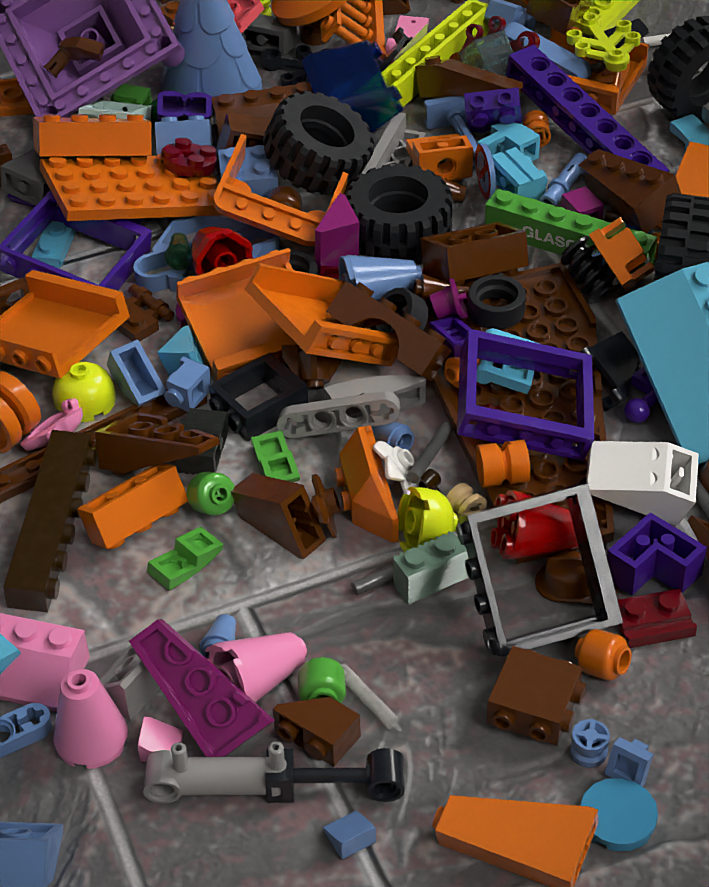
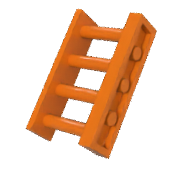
[320,0,386,71]

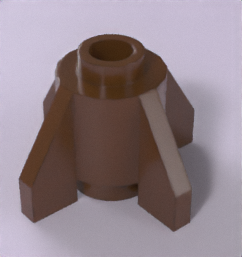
[282,345,343,390]

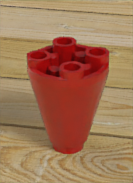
[490,490,579,559]

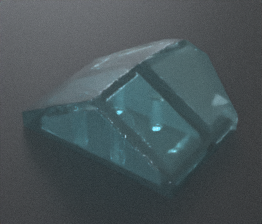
[459,30,513,77]

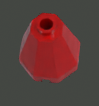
[192,226,254,276]

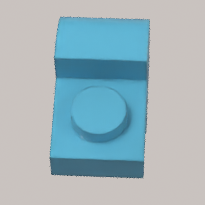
[477,123,540,161]

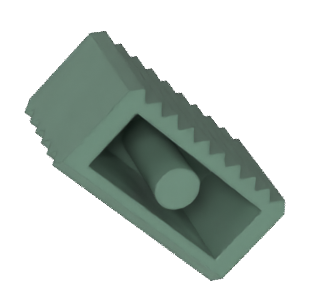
[393,531,469,604]

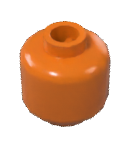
[575,629,632,681]

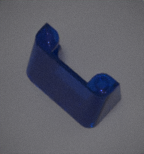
[302,40,403,133]

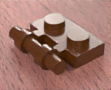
[117,284,174,342]

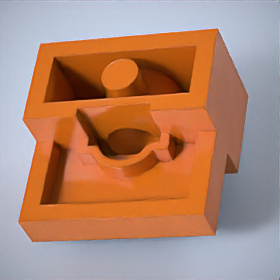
[406,133,473,181]

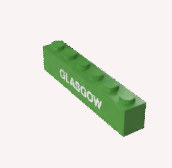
[485,189,658,281]

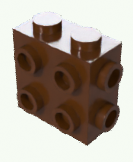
[487,645,586,746]

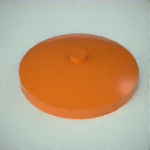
[271,0,348,26]

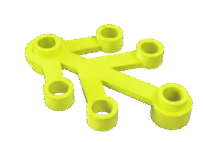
[566,13,641,72]

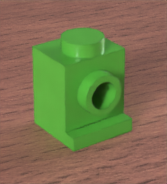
[110,84,152,112]

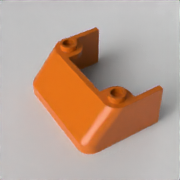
[214,134,348,247]

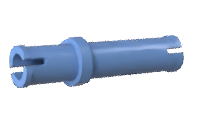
[540,153,588,206]

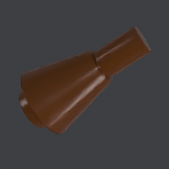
[413,274,470,303]

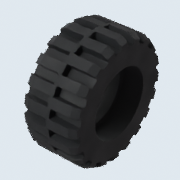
[647,16,709,123]
[263,91,374,196]
[344,164,453,263]
[653,193,709,282]

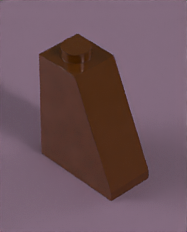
[230,473,326,559]

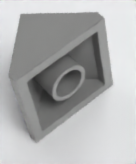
[99,645,160,721]

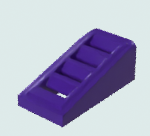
[428,315,471,358]

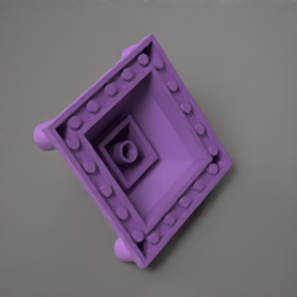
[0,0,185,118]

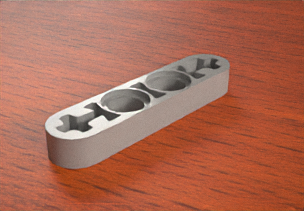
[277,391,400,438]

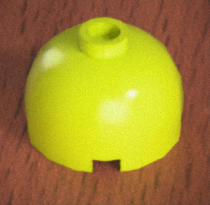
[52,362,116,422]
[397,487,458,553]

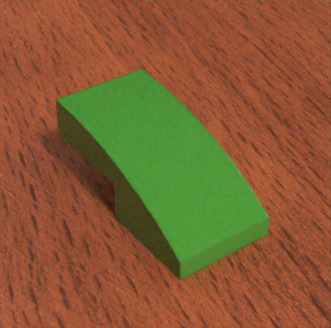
[251,430,300,482]
[147,527,223,590]

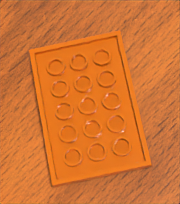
[39,153,222,221]

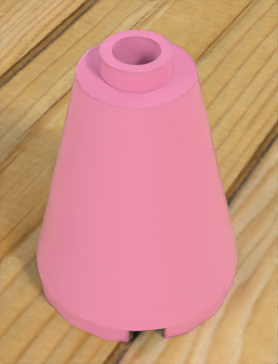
[205,632,307,703]
[53,669,128,769]

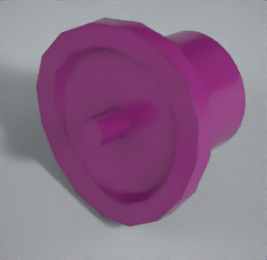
[430,278,468,319]

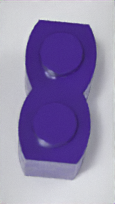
[157,91,212,122]

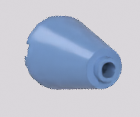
[338,255,422,301]

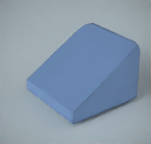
[323,810,376,859]

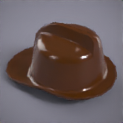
[535,550,619,605]

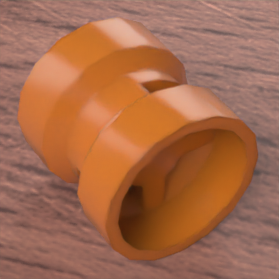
[522,110,551,147]

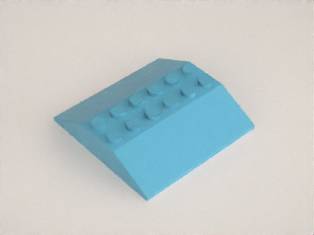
[615,262,709,467]

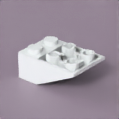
[586,441,699,526]

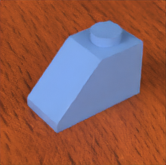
[107,339,167,407]

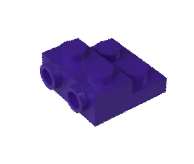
[464,88,522,133]

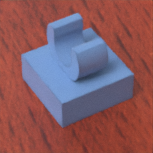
[604,737,654,787]

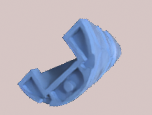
[160,0,262,115]

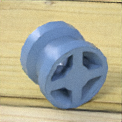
[570,719,610,768]

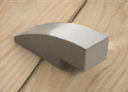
[324,375,426,420]

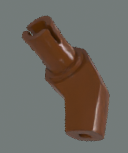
[43,37,105,78]

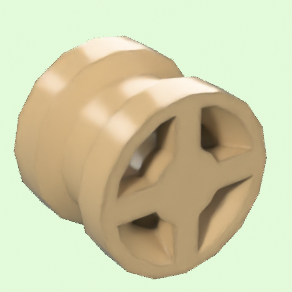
[446,483,487,519]

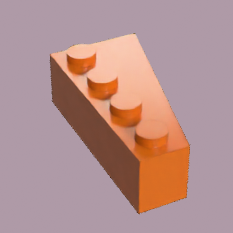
[33,114,152,157]

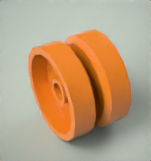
[0,371,42,454]

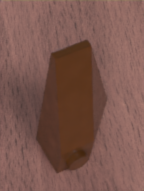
[95,412,220,475]

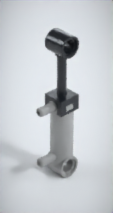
[143,742,405,804]

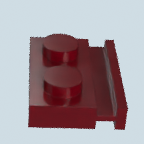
[618,588,697,648]

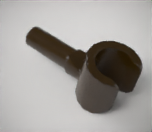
[419,469,441,493]

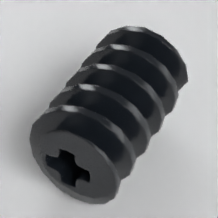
[560,236,621,304]

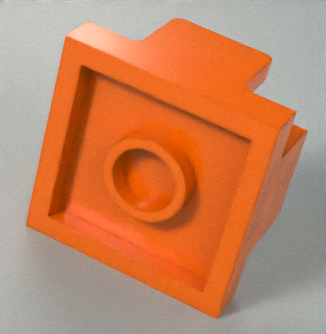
[589,217,655,292]

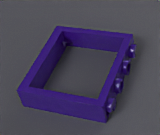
[0,190,152,291]
[457,329,594,461]

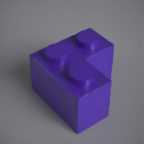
[607,512,707,596]

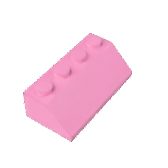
[0,613,90,712]

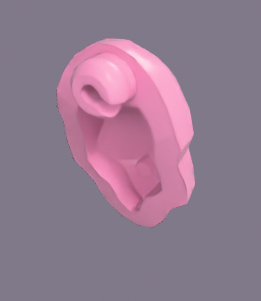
[20,398,83,451]

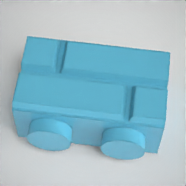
[492,147,548,200]

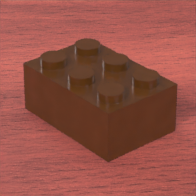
[420,222,529,285]

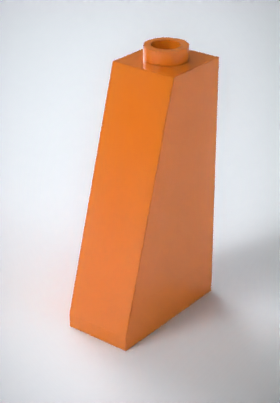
[432,795,598,887]

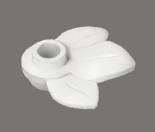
[373,441,417,495]

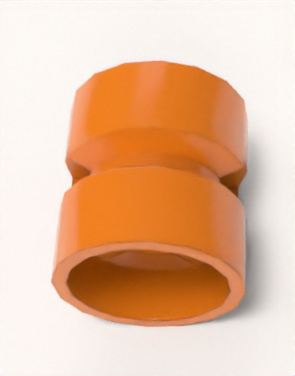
[476,440,530,488]

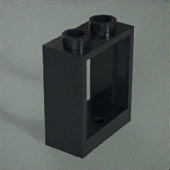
[209,352,309,441]

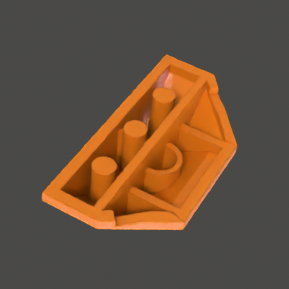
[334,425,399,543]

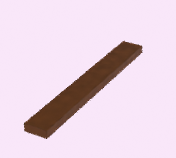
[0,389,208,503]

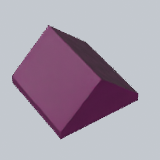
[315,193,360,273]

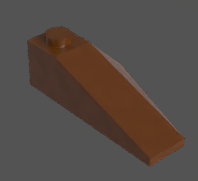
[415,55,523,97]

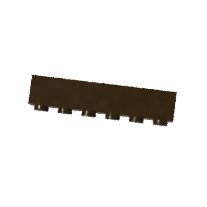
[3,430,97,613]

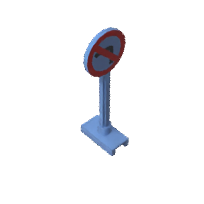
[424,96,496,199]

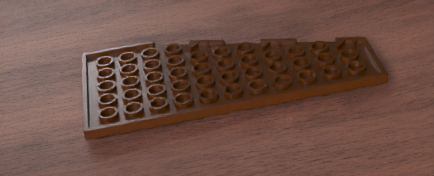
[398,263,614,564]

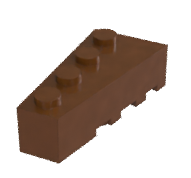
[579,149,681,233]

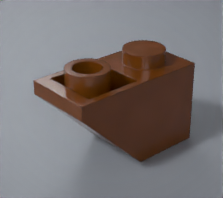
[273,697,361,767]

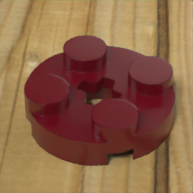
[161,138,217,177]

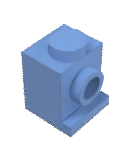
[164,356,211,412]

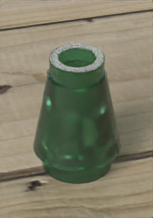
[165,233,193,270]

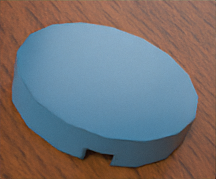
[580,778,658,851]

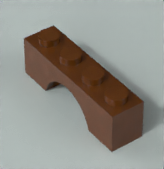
[326,281,452,381]

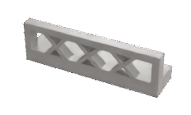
[362,112,426,174]

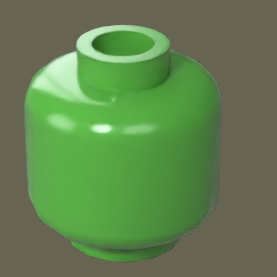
[187,472,235,516]
[298,657,346,703]

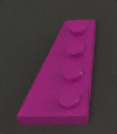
[129,619,275,757]

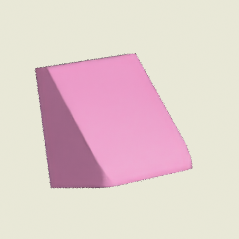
[138,716,184,762]

